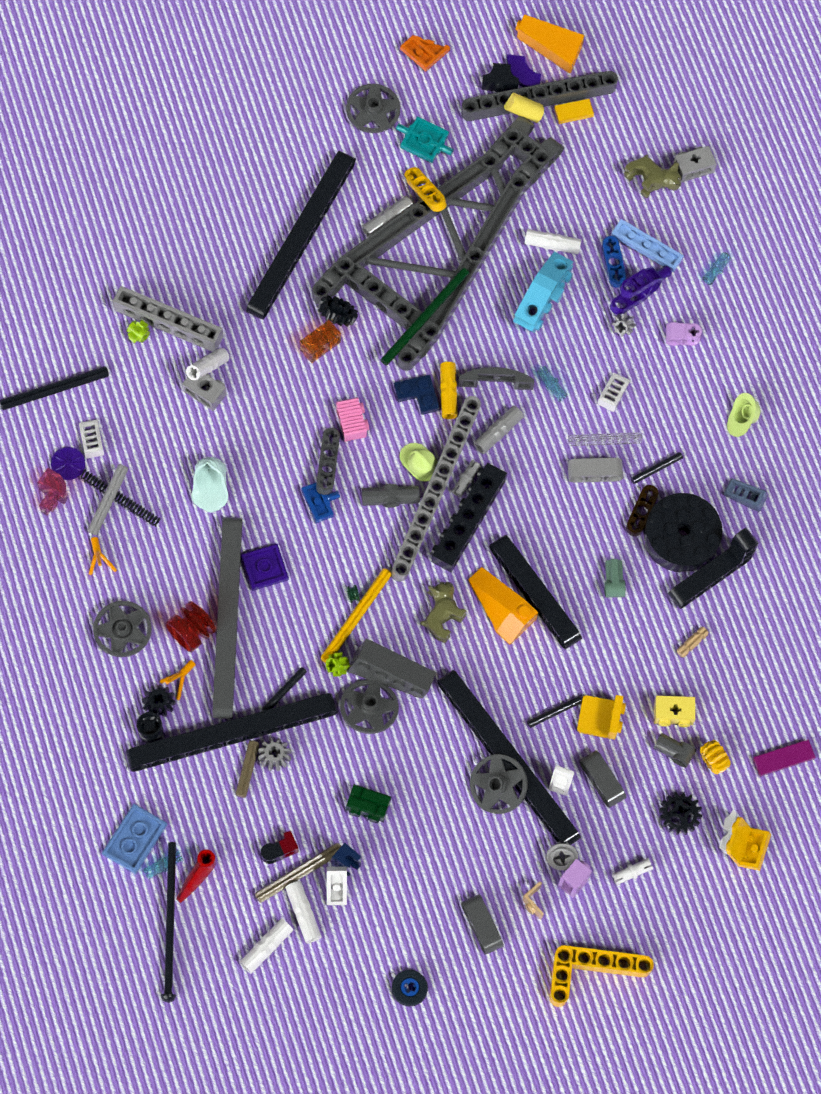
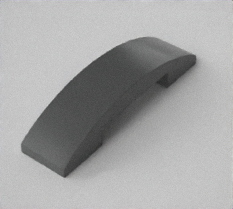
[458,367,534,390]

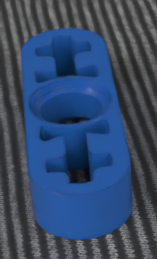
[602,236,626,288]

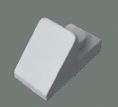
[327,867,347,905]

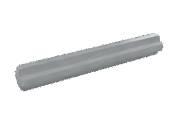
[87,464,128,535]

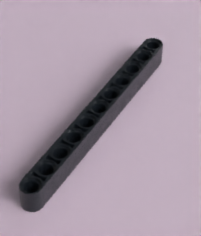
[246,151,356,320]
[437,670,581,845]
[125,693,338,772]

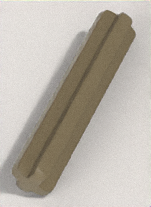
[236,741,259,798]

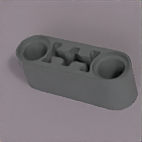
[579,750,627,808]
[461,894,504,955]

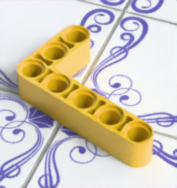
[549,945,654,1007]

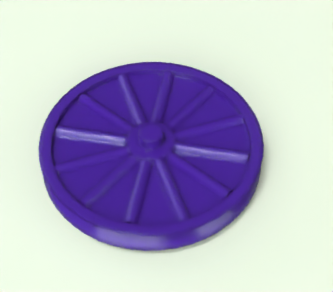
[51,447,85,480]

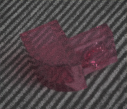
[37,468,68,516]

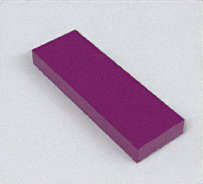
[753,740,816,777]

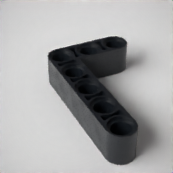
[668,528,759,609]

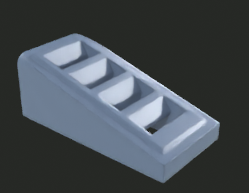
[724,478,767,512]

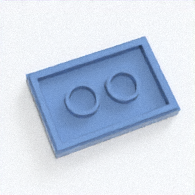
[102,804,168,875]

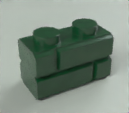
[346,784,391,823]

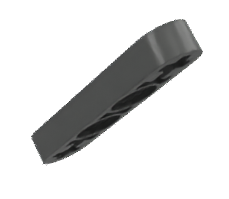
[316,428,340,495]

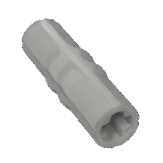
[361,196,413,237]
[473,406,524,454]

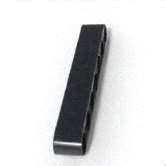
[489,535,582,650]

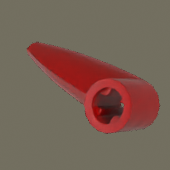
[176,850,216,903]

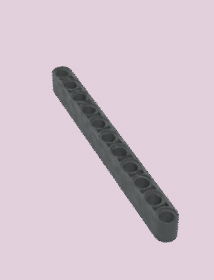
[213,517,242,719]

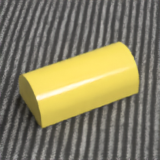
[504,92,544,123]

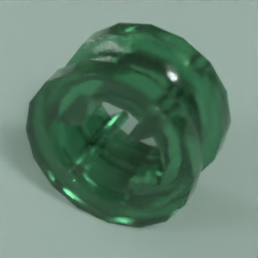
[346,584,360,603]

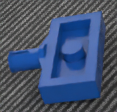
[301,483,340,523]

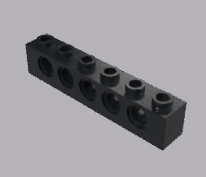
[430,462,507,573]

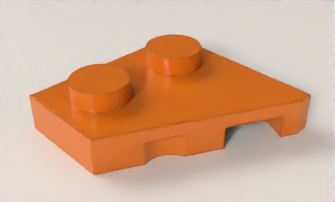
[400,35,450,72]

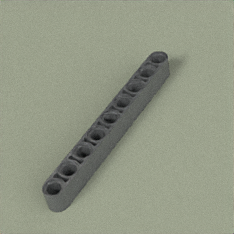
[461,71,618,121]

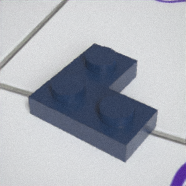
[394,375,440,415]

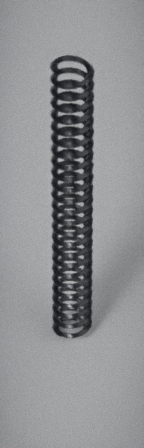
[81,469,161,527]

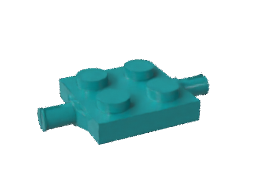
[396,116,454,163]

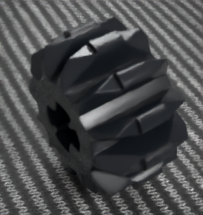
[142,684,176,717]

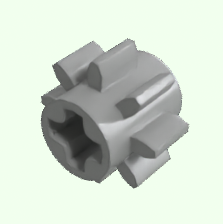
[611,312,636,337]

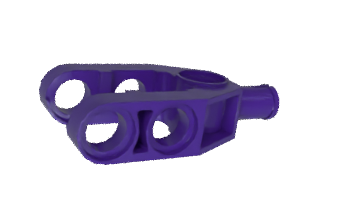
[610,266,672,315]

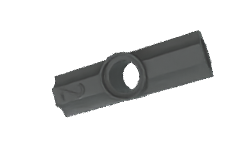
[362,484,420,508]

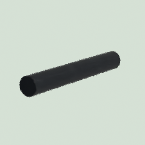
[631,452,683,484]
[262,667,307,711]
[527,696,582,728]

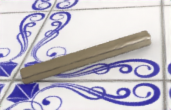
[255,843,341,903]

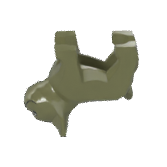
[624,155,681,199]
[420,582,467,643]

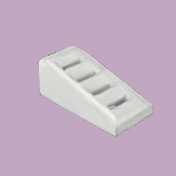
[597,372,630,412]
[79,420,104,459]
[549,765,574,796]

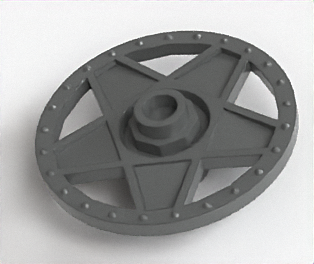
[346,84,400,133]
[93,601,152,657]
[340,680,399,734]
[470,754,528,814]

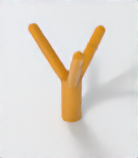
[89,537,117,575]
[160,660,196,700]

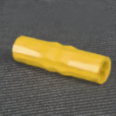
[440,362,458,419]

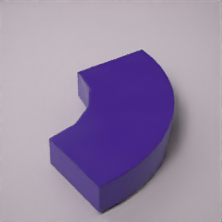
[507,54,541,87]

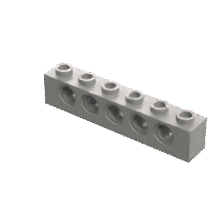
[113,286,223,352]

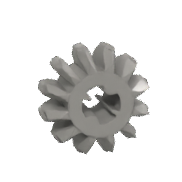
[258,738,291,771]

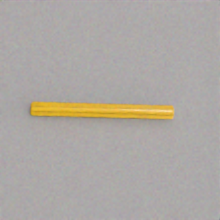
[321,568,392,663]

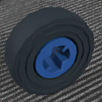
[392,970,428,1007]

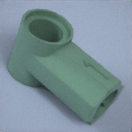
[605,559,626,598]

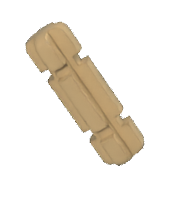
[676,626,709,658]

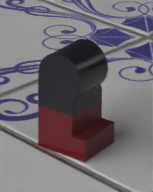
[261,830,299,864]

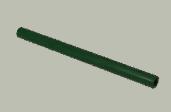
[380,267,469,366]

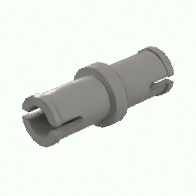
[451,460,482,498]

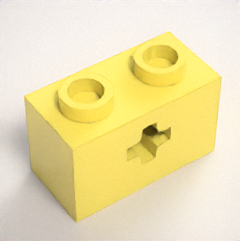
[654,696,695,727]

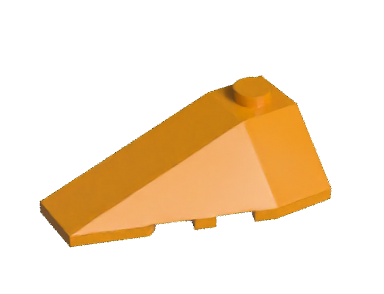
[468,567,538,645]

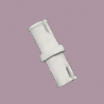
[612,858,653,886]

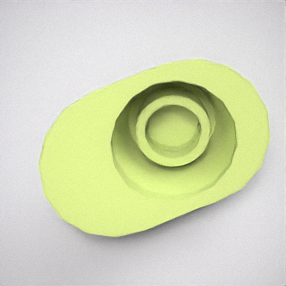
[727,393,761,437]
[399,443,438,482]

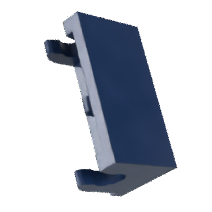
[331,843,362,876]

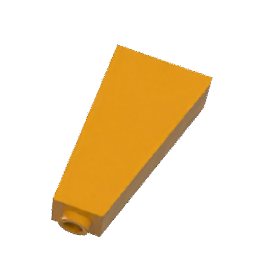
[515,14,585,73]

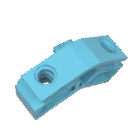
[513,251,574,333]

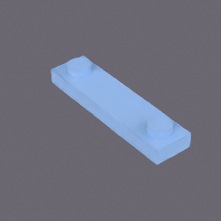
[611,219,684,273]

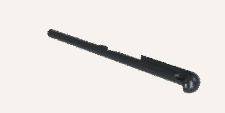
[160,842,176,1003]

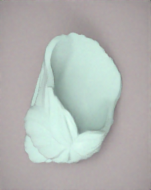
[192,457,228,513]

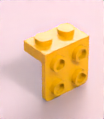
[577,695,626,740]
[726,817,771,871]

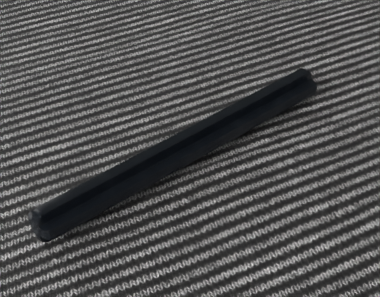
[0,366,109,410]

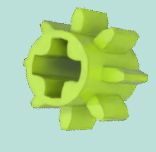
[127,320,150,343]
[326,652,350,677]

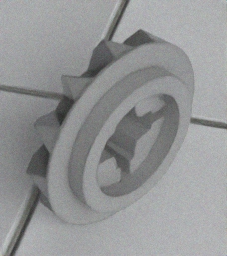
[546,842,578,870]

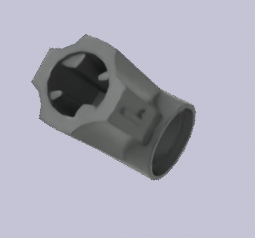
[654,733,696,768]

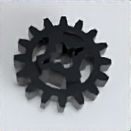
[318,295,358,327]
[659,792,702,835]

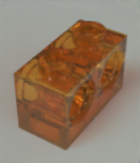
[300,320,341,363]

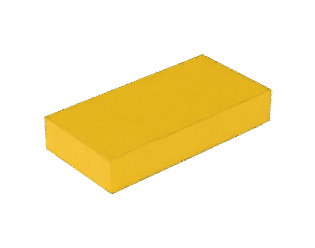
[554,99,594,124]

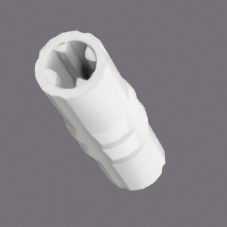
[524,229,581,255]
[186,348,229,380]
[285,881,322,944]
[239,919,293,974]

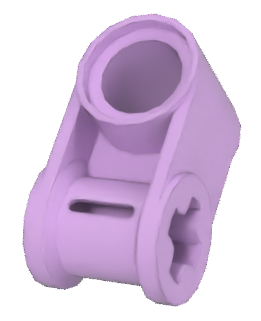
[666,322,702,346]

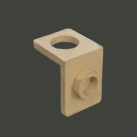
[522,881,544,920]

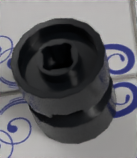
[136,712,163,744]

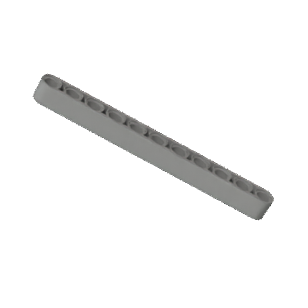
[391,396,481,582]

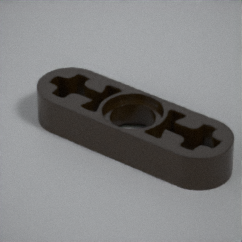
[626,485,659,536]

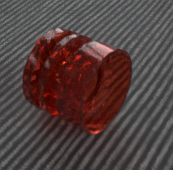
[165,601,217,653]

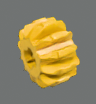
[700,739,731,774]

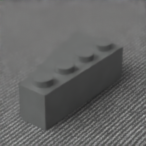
[347,638,436,698]

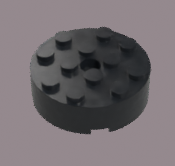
[643,493,722,572]

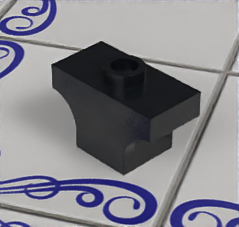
[482,63,519,93]

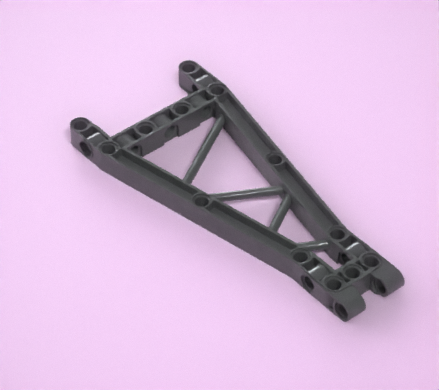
[313,116,564,371]

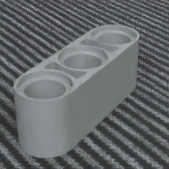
[568,458,623,483]

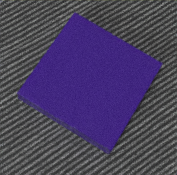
[241,544,289,591]

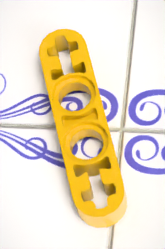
[404,167,447,212]

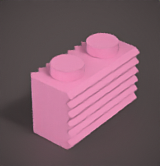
[336,397,369,442]

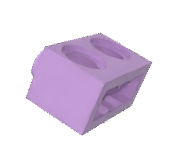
[558,859,592,898]

